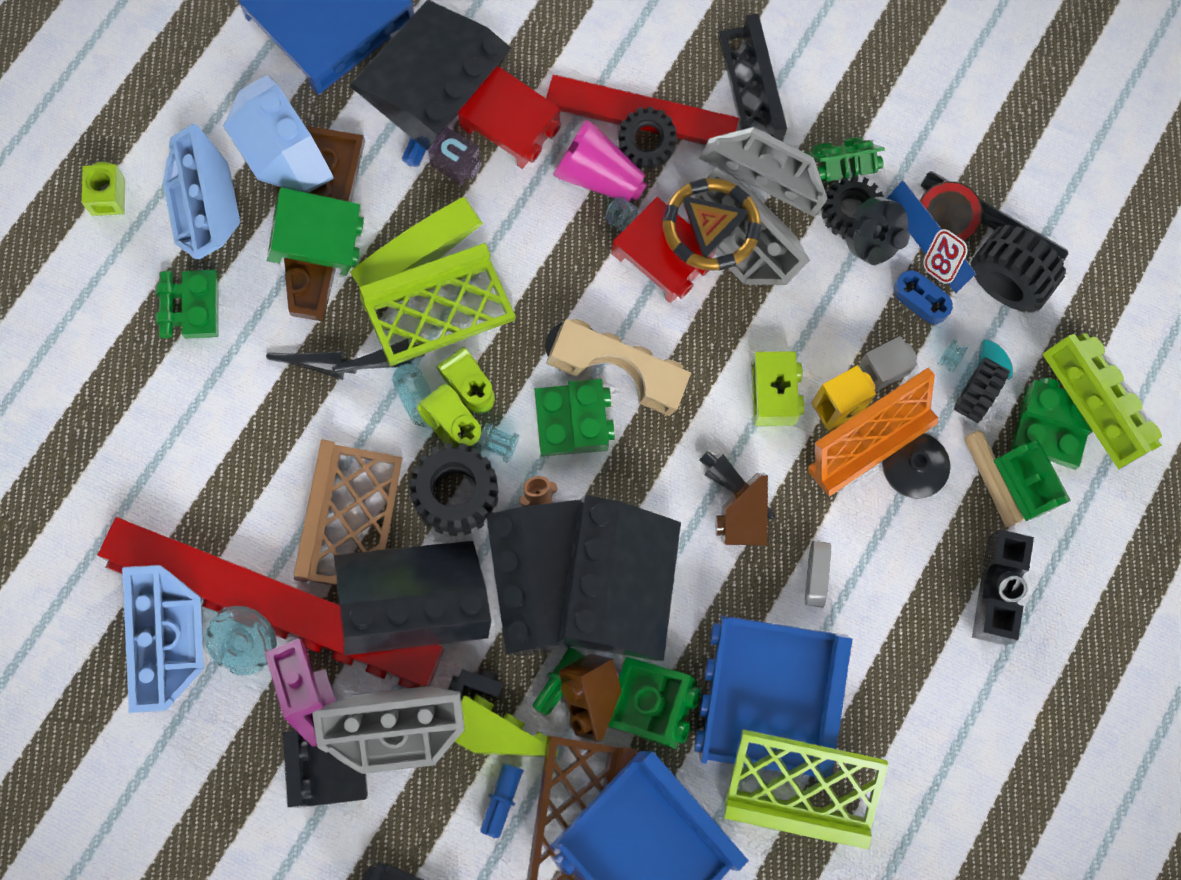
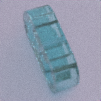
[393,364,432,427]

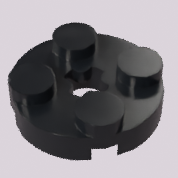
[846,197,910,265]

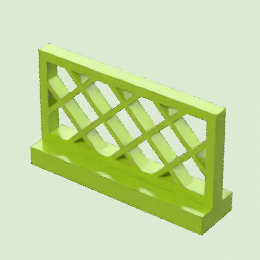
[359,243,516,366]
[724,729,888,850]

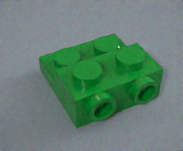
[534,378,615,457]
[1010,378,1093,470]
[608,656,701,750]

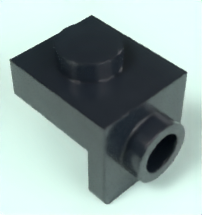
[448,668,504,700]

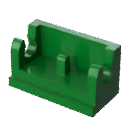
[993,440,1071,521]

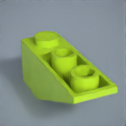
[454,695,559,758]

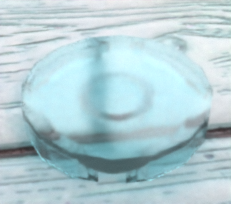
[205,606,277,675]

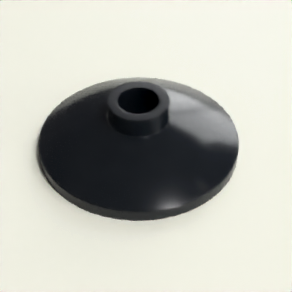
[882,433,950,499]

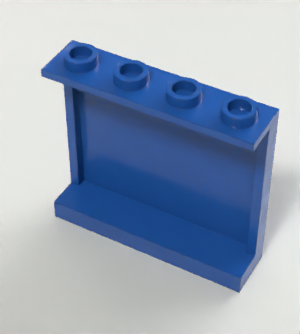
[239,0,414,95]
[694,615,853,781]
[549,751,749,880]

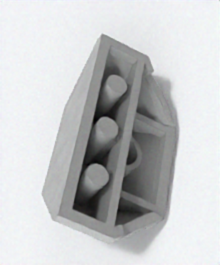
[699,127,827,217]
[695,167,810,285]
[312,686,465,774]

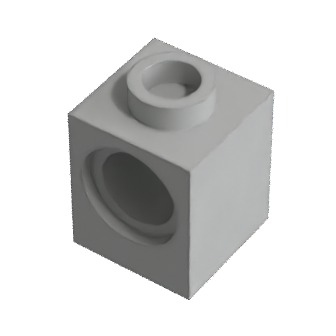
[859,336,918,392]

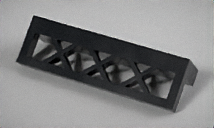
[718,13,787,142]

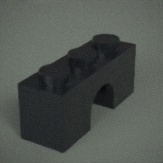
[972,529,1034,645]

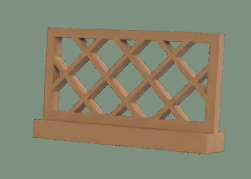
[293,439,403,586]

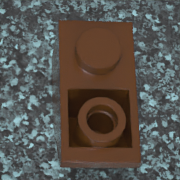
[559,653,621,742]

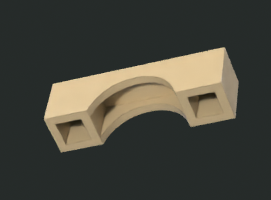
[546,319,691,416]

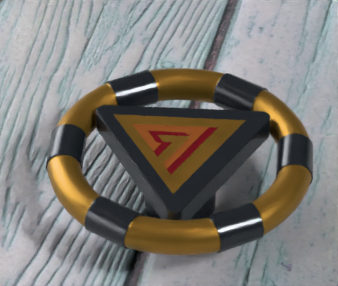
[662,178,761,271]

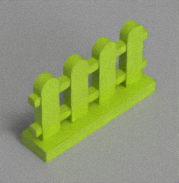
[1042,333,1162,470]

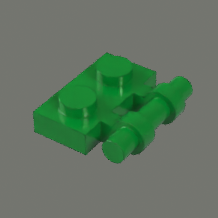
[155,270,219,339]

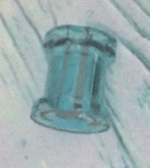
[476,422,520,463]

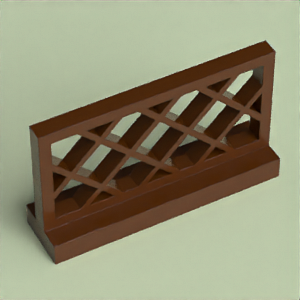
[527,736,637,880]

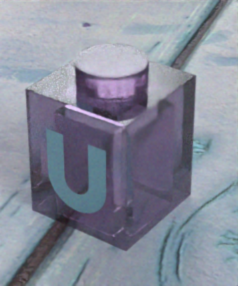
[428,127,482,186]

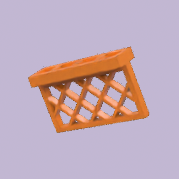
[808,368,939,497]

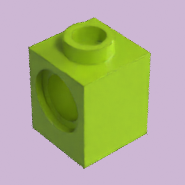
[82,162,125,216]

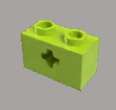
[751,351,804,426]

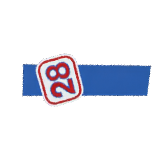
[886,180,976,293]

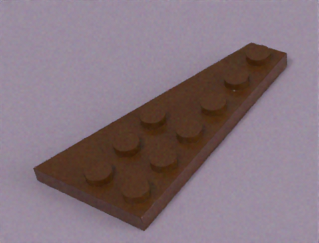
[275,125,365,322]

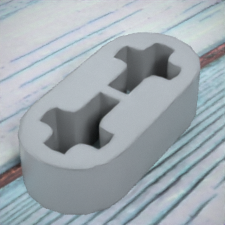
[805,541,831,608]

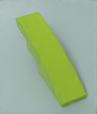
[349,197,484,287]

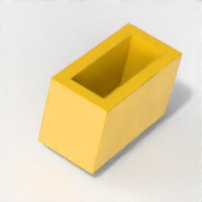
[811,365,876,432]

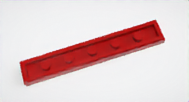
[546,74,739,145]

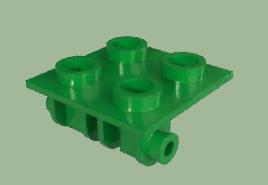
[804,137,885,182]

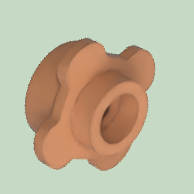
[519,476,558,506]

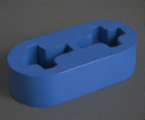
[893,271,953,324]

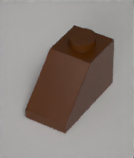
[715,473,768,545]

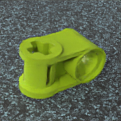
[436,346,495,414]
[416,384,481,448]

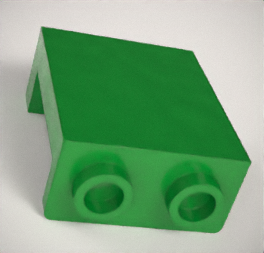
[267,187,364,276]

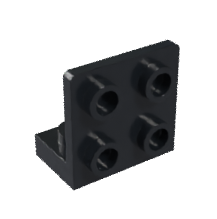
[283,731,368,808]

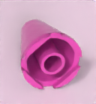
[553,119,647,203]

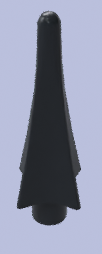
[332,339,425,373]
[266,351,357,380]
[699,450,775,520]

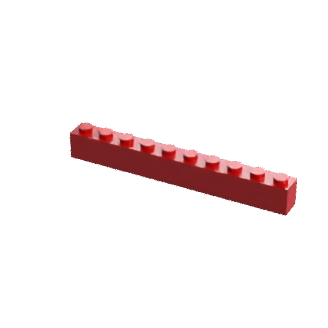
[97,517,445,689]

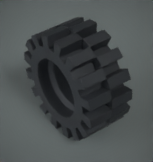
[618,107,677,170]
[822,176,884,239]
[953,357,1010,423]

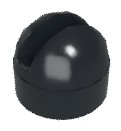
[996,571,1028,602]

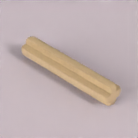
[965,430,1024,527]

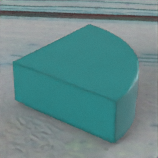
[978,339,1013,380]

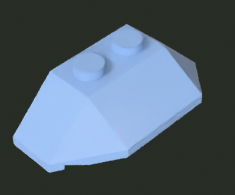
[223,75,334,193]
[163,124,241,259]
[122,565,204,713]

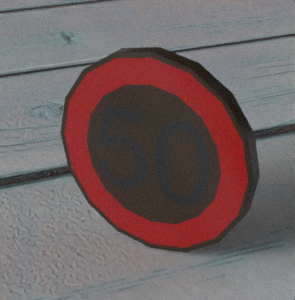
[919,181,983,242]

